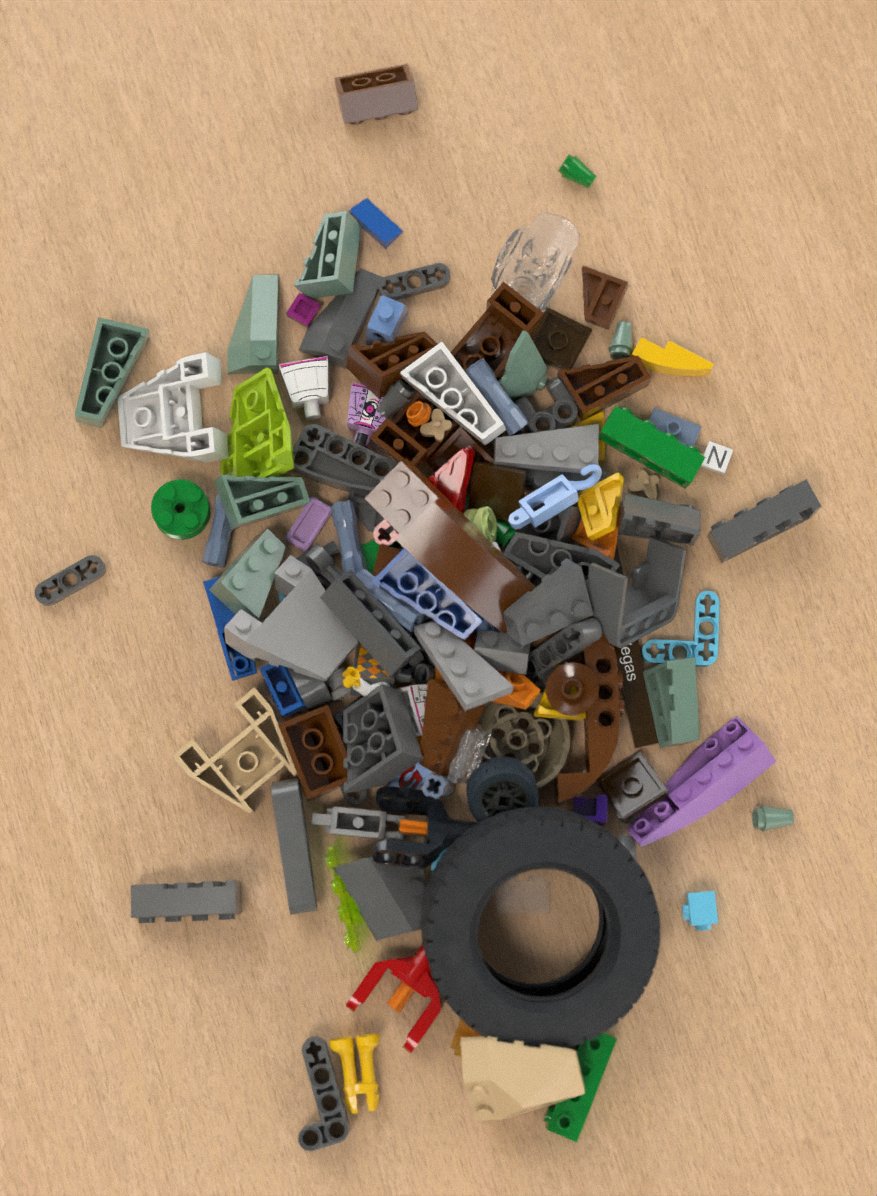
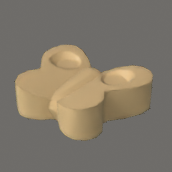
[420,409,452,442]
[628,470,659,500]

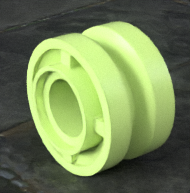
[464,507,497,543]

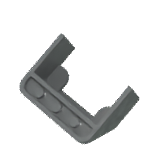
[587,536,687,648]

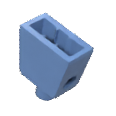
[366,295,408,346]

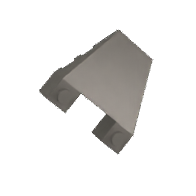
[224,555,358,681]

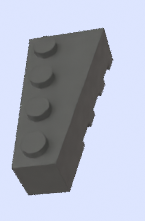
[707,479,822,563]

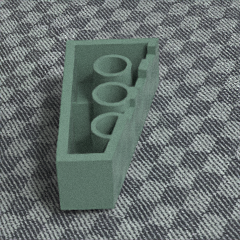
[75,317,149,428]

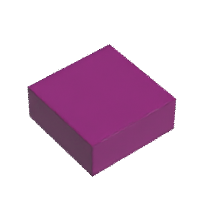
[286,292,321,328]

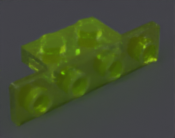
[325,846,365,953]

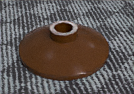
[546,662,599,716]

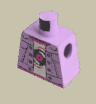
[347,382,394,448]

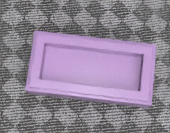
[284,496,332,552]

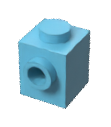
[682,891,718,931]

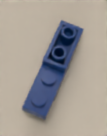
[203,577,257,681]

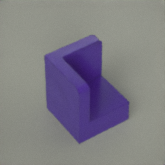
[573,795,607,826]

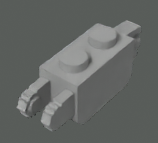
[312,807,408,840]

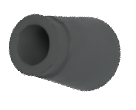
[377,380,414,419]

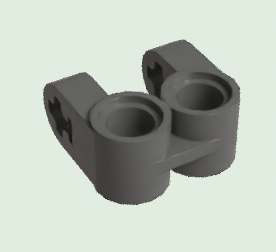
[513,377,578,433]

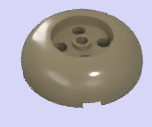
[466,693,570,789]

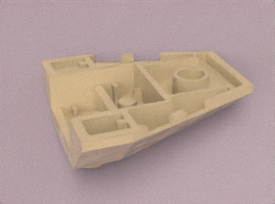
[461,1036,585,1121]

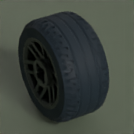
[466,757,539,822]

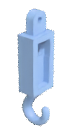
[509,464,602,529]

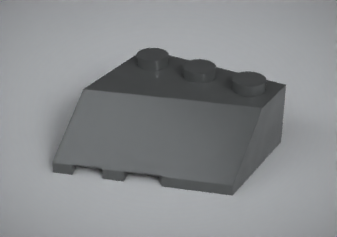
[618,493,700,545]
[343,684,423,793]
[333,852,427,941]

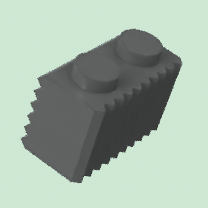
[474,629,530,674]

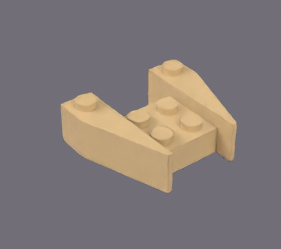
[172,687,298,814]

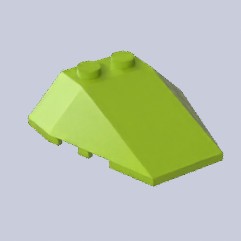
[220,367,294,478]

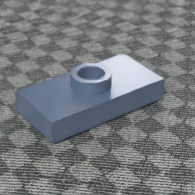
[649,408,702,447]

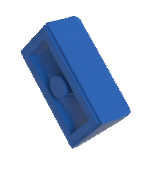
[349,198,403,249]

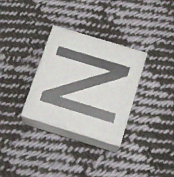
[700,441,733,475]

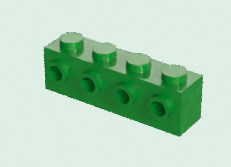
[599,406,705,489]
[543,1032,617,1142]

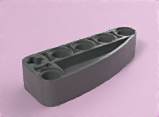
[293,424,398,496]
[271,778,317,915]

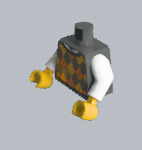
[342,641,412,696]

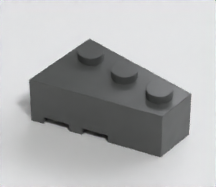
[503,558,593,646]

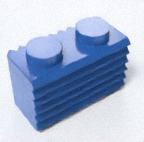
[260,663,307,718]

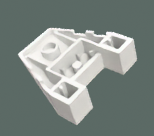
[117,352,229,463]

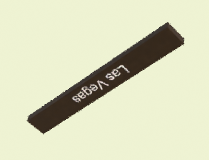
[613,544,659,749]

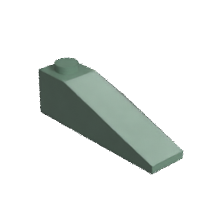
[227,275,279,374]
[500,330,549,401]

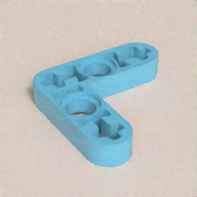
[641,591,719,667]

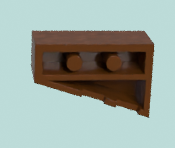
[346,332,438,399]
[557,356,651,422]
[419,679,486,776]

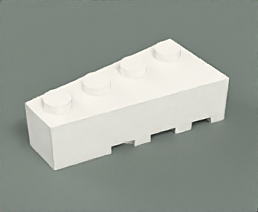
[400,342,506,445]

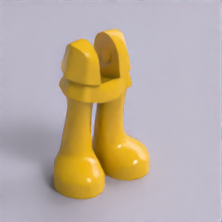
[329,1033,380,1114]

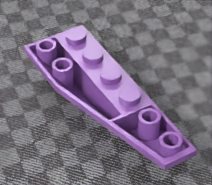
[627,716,776,847]

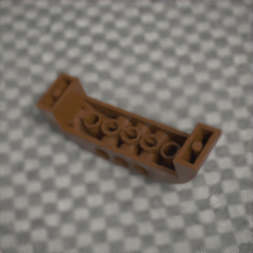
[370,281,544,469]
[555,616,624,805]

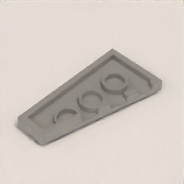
[494,424,599,474]
[414,620,513,711]

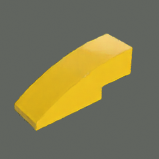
[631,337,714,377]

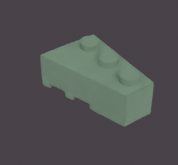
[294,211,361,299]
[214,475,311,530]
[209,528,286,620]
[643,657,700,749]

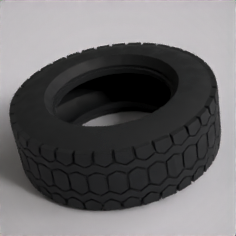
[421,806,661,1048]

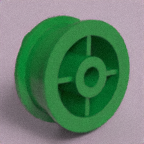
[151,479,210,540]

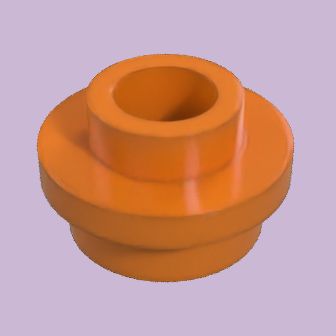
[406,401,431,427]

